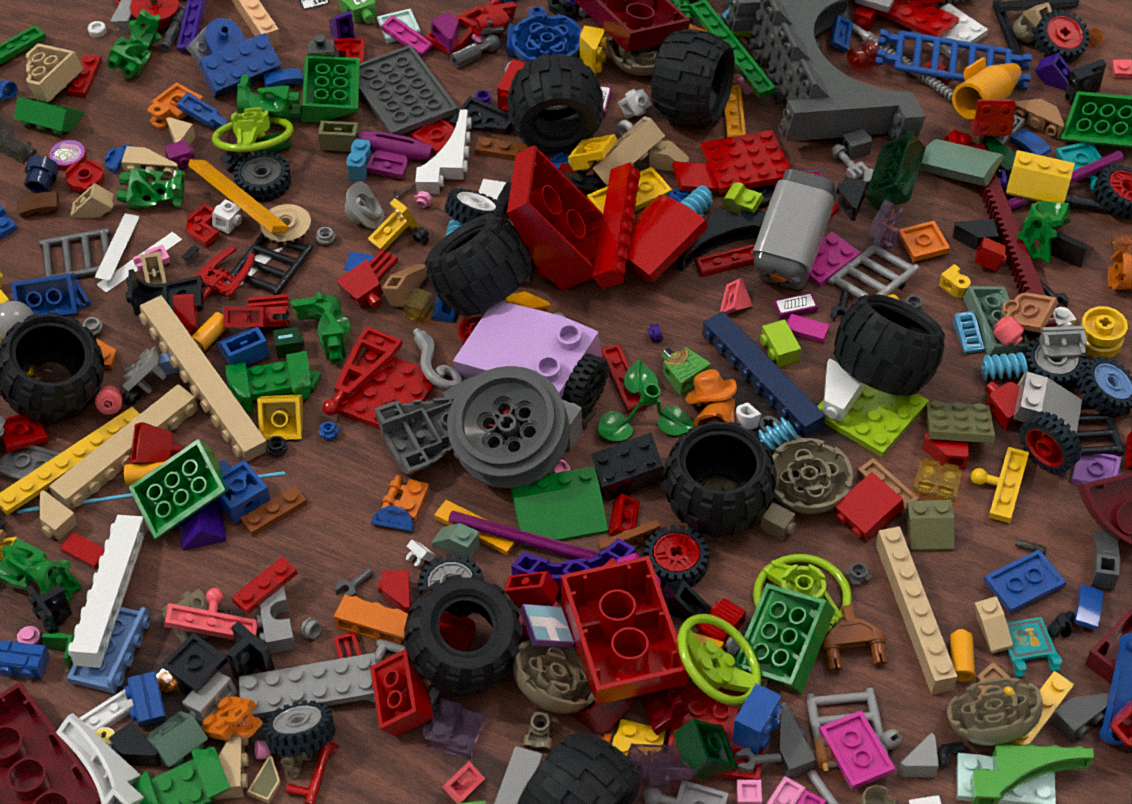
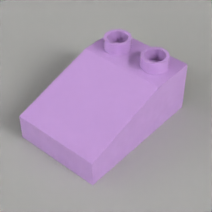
[453,301,602,399]

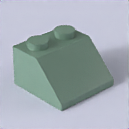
[145,711,208,767]

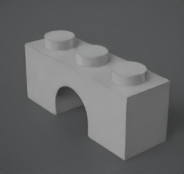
[256,586,296,654]

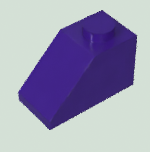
[329,11,355,38]
[1035,53,1071,91]

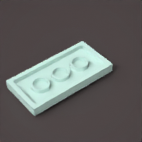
[957,753,1056,804]

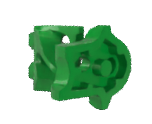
[107,9,162,78]
[237,74,302,123]
[117,168,185,209]
[1018,201,1070,263]
[291,291,351,365]
[0,539,83,603]

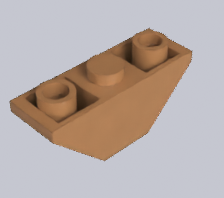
[1014,99,1064,140]

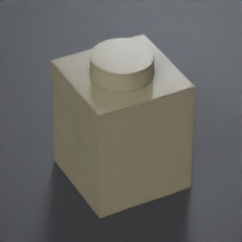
[760,502,796,541]

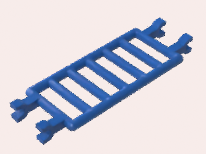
[875,29,1032,90]

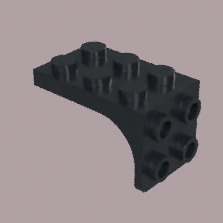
[125,269,204,319]

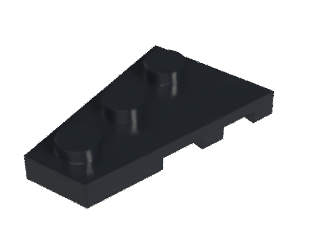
[450,96,512,133]

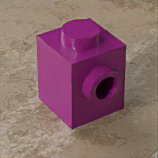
[164,140,195,170]

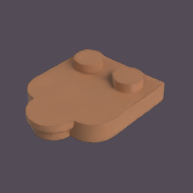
[1002,293,1058,333]

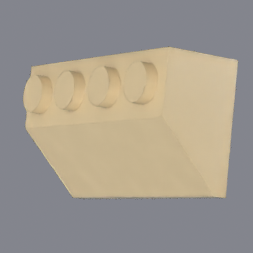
[590,116,665,185]

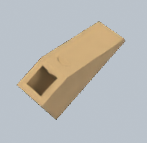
[121,146,179,179]
[215,732,249,799]

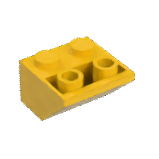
[579,26,608,76]

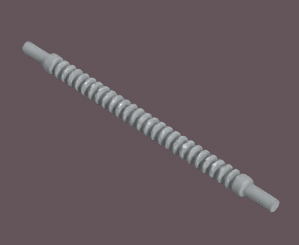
[852,24,953,102]

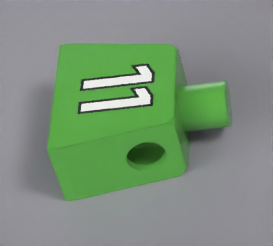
[338,0,377,24]

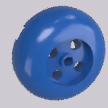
[511,13,582,62]

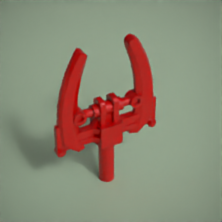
[193,246,255,302]

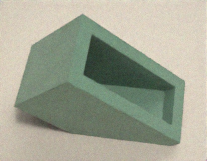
[431,523,480,562]

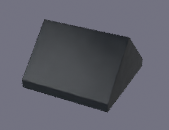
[1051,232,1094,268]

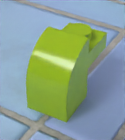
[722,183,764,215]

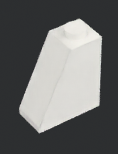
[823,359,865,422]

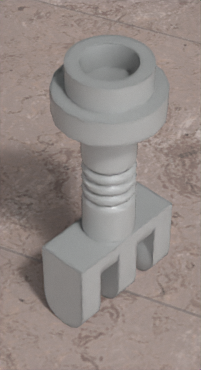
[831,144,868,179]

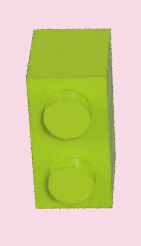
[760,319,801,368]

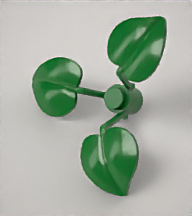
[598,359,693,442]

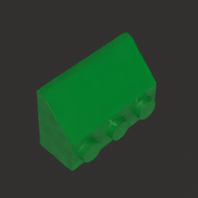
[13,97,84,134]

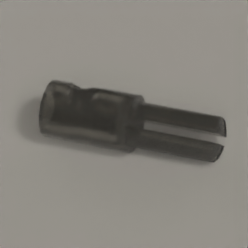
[1015,539,1047,555]

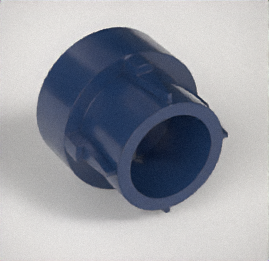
[24,155,60,193]

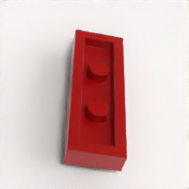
[68,54,102,98]
[231,556,298,615]

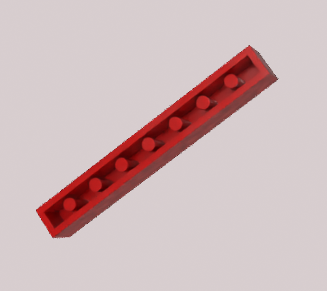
[592,162,640,289]

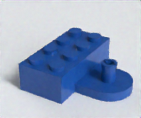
[198,18,282,98]

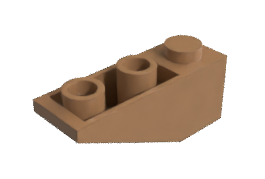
[382,264,428,307]

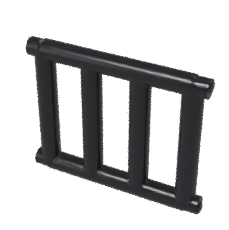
[230,233,314,295]
[1075,399,1125,456]

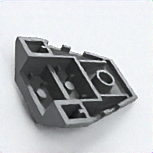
[374,397,455,474]

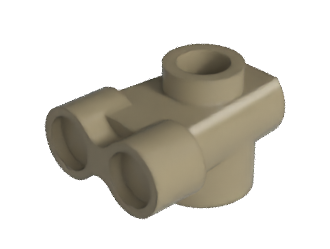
[523,712,552,751]
[281,749,314,778]

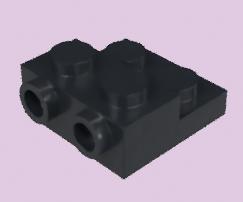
[1065,59,1107,105]

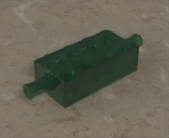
[865,130,926,218]

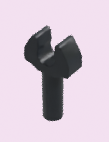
[1040,281,1069,308]
[830,290,850,322]

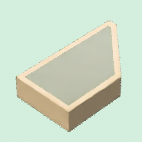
[247,756,281,804]

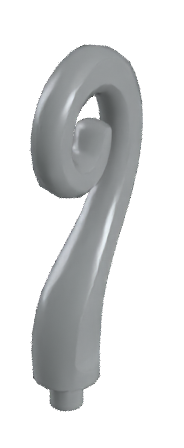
[413,328,463,390]

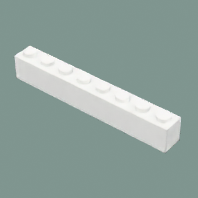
[68,515,146,668]

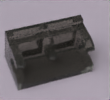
[0,129,37,164]

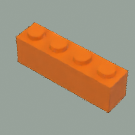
[334,595,408,646]

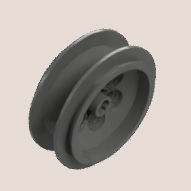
[447,366,570,488]

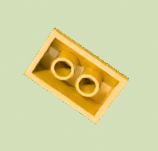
[1006,150,1075,203]

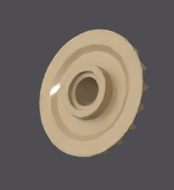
[260,204,311,244]

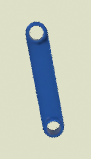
[1100,632,1132,745]

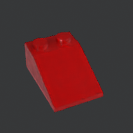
[370,649,433,737]

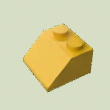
[257,395,303,440]

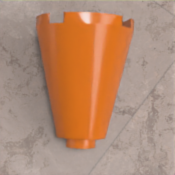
[1107,250,1132,291]
[693,397,735,427]

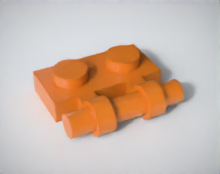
[381,475,430,522]

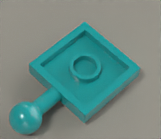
[1055,143,1104,193]

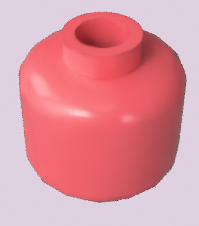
[993,316,1024,346]
[95,386,123,415]

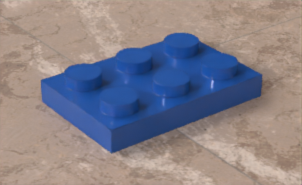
[983,549,1066,614]

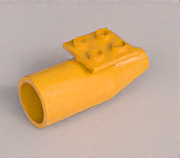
[952,57,1022,119]

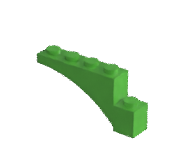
[970,743,1094,804]

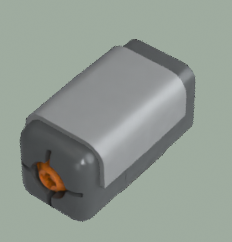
[752,169,837,290]

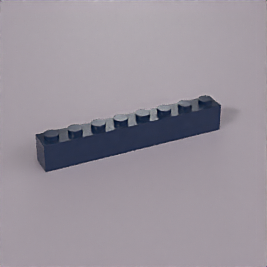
[702,311,825,437]

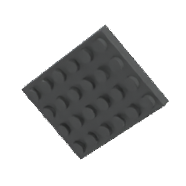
[359,45,458,135]

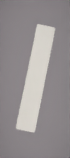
[95,213,139,281]
[97,232,182,292]

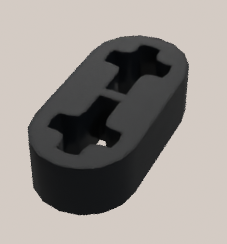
[548,0,577,20]

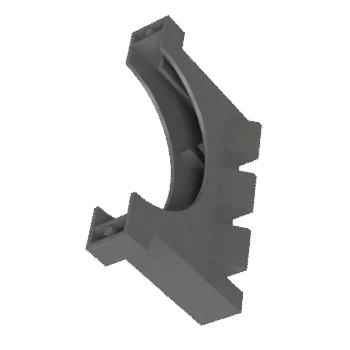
[726,0,926,146]

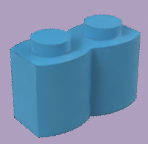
[346,139,371,182]

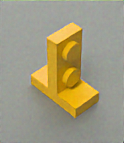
[368,198,419,250]

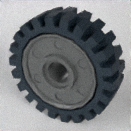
[234,151,291,203]

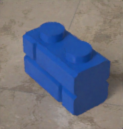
[0,640,50,680]
[124,672,166,728]

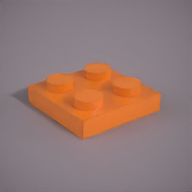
[897,221,950,262]

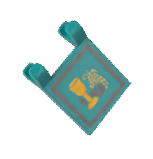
[1007,617,1062,677]

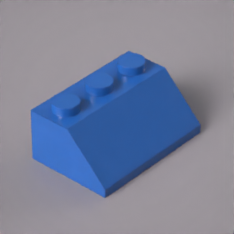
[11,272,78,315]

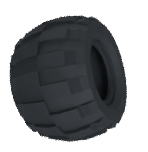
[651,29,735,126]
[507,54,604,153]
[425,214,533,315]
[833,294,945,396]
[0,312,104,423]
[664,421,777,538]
[404,574,523,696]
[517,731,640,804]

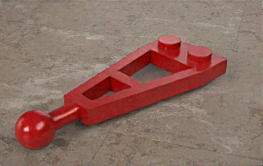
[424,0,503,55]
[322,326,403,416]

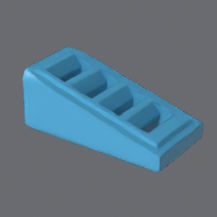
[953,311,985,354]

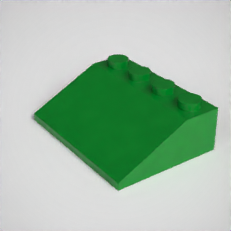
[302,55,360,123]
[1060,91,1132,148]
[129,439,227,540]
[510,466,608,548]
[733,583,835,694]

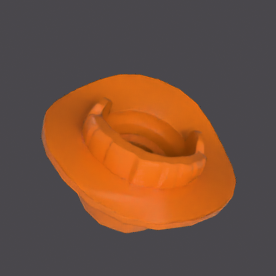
[685,369,737,407]

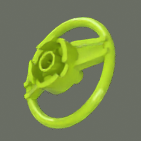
[212,108,294,152]
[753,554,852,634]
[676,614,761,706]

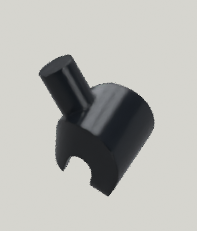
[1048,611,1075,638]

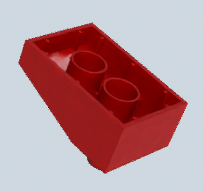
[507,145,603,291]
[561,556,688,705]

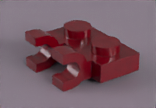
[642,687,690,735]

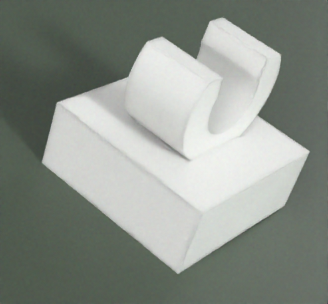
[406,539,436,568]

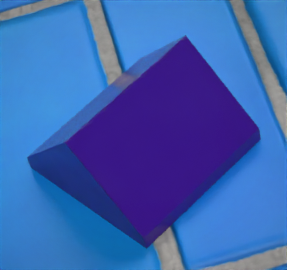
[179,502,226,550]

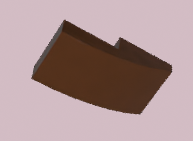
[17,192,59,218]

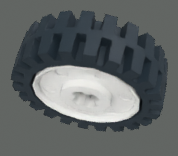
[444,188,504,224]

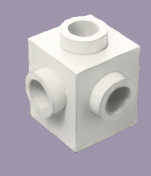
[618,89,651,118]
[212,199,243,234]

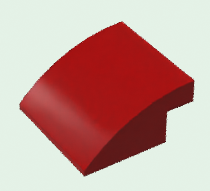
[626,195,708,282]

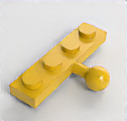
[971,447,1029,523]
[1003,671,1074,746]

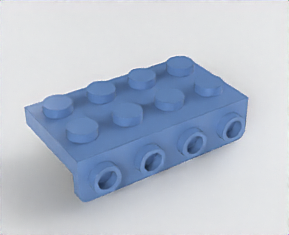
[67,607,151,694]

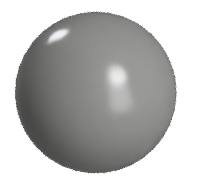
[0,301,34,341]

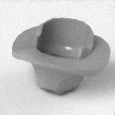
[344,181,384,229]

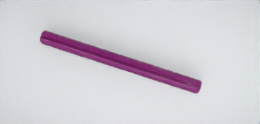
[1007,151,1124,211]
[448,511,596,560]

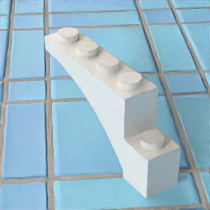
[415,110,472,194]
[56,713,144,804]

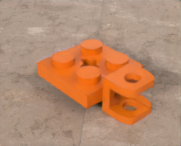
[147,82,204,130]
[201,696,263,741]

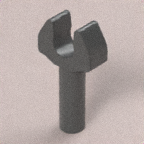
[335,568,373,597]
[736,748,782,774]

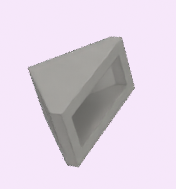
[898,733,938,777]

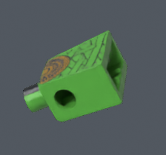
[661,348,711,396]

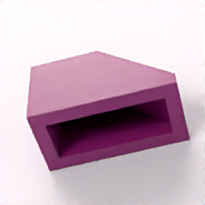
[431,12,460,53]

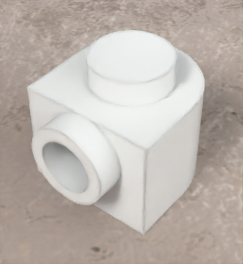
[1053,307,1076,327]
[735,402,761,430]

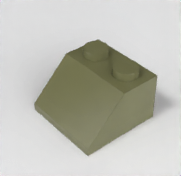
[905,500,954,552]

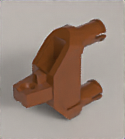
[821,604,888,672]

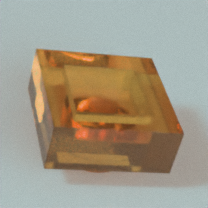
[814,738,832,772]

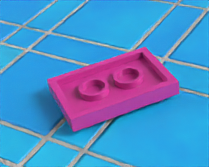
[808,232,861,287]
[819,710,895,790]

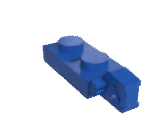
[176,93,228,129]

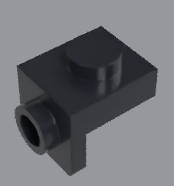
[220,151,251,173]

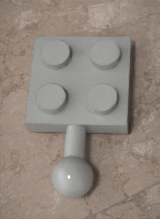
[643,780,729,804]

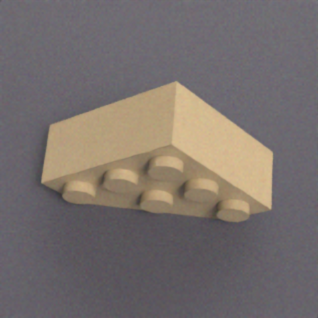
[26,43,84,102]

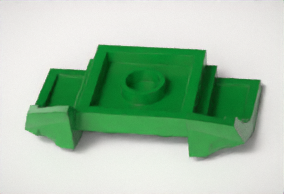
[225,351,311,413]
[131,747,231,804]

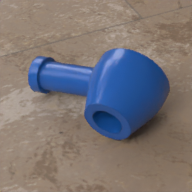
[0,80,18,102]

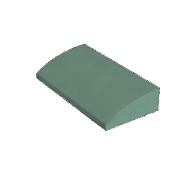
[916,139,1004,187]
[963,286,1030,357]

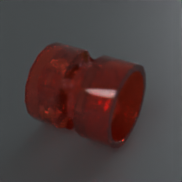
[847,40,880,71]

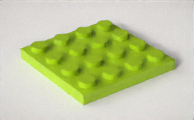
[817,385,929,458]

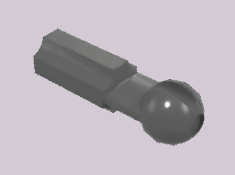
[450,34,501,68]

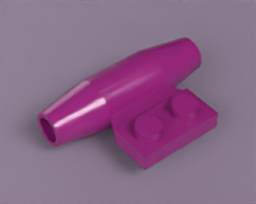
[358,131,433,180]

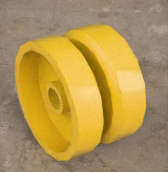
[1080,306,1128,359]

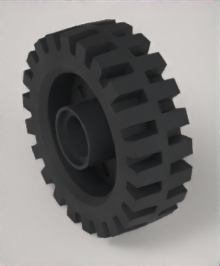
[562,353,609,417]

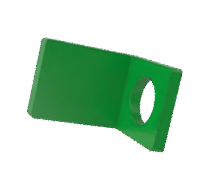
[42,632,74,669]

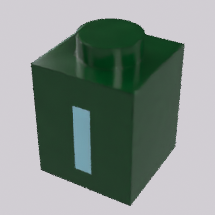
[273,327,305,359]

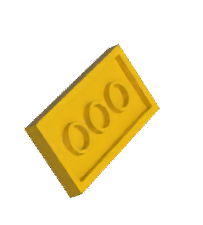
[587,167,672,213]

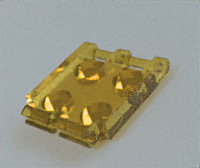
[912,458,962,503]

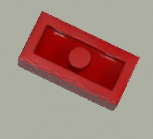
[608,493,640,536]

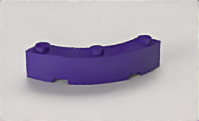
[511,538,636,594]

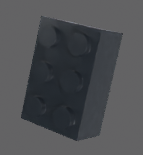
[591,432,665,501]

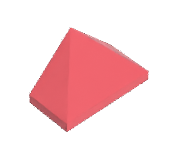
[720,278,753,315]
[442,761,485,803]

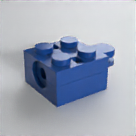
[215,460,271,524]

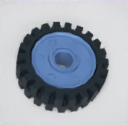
[1076,356,1132,417]

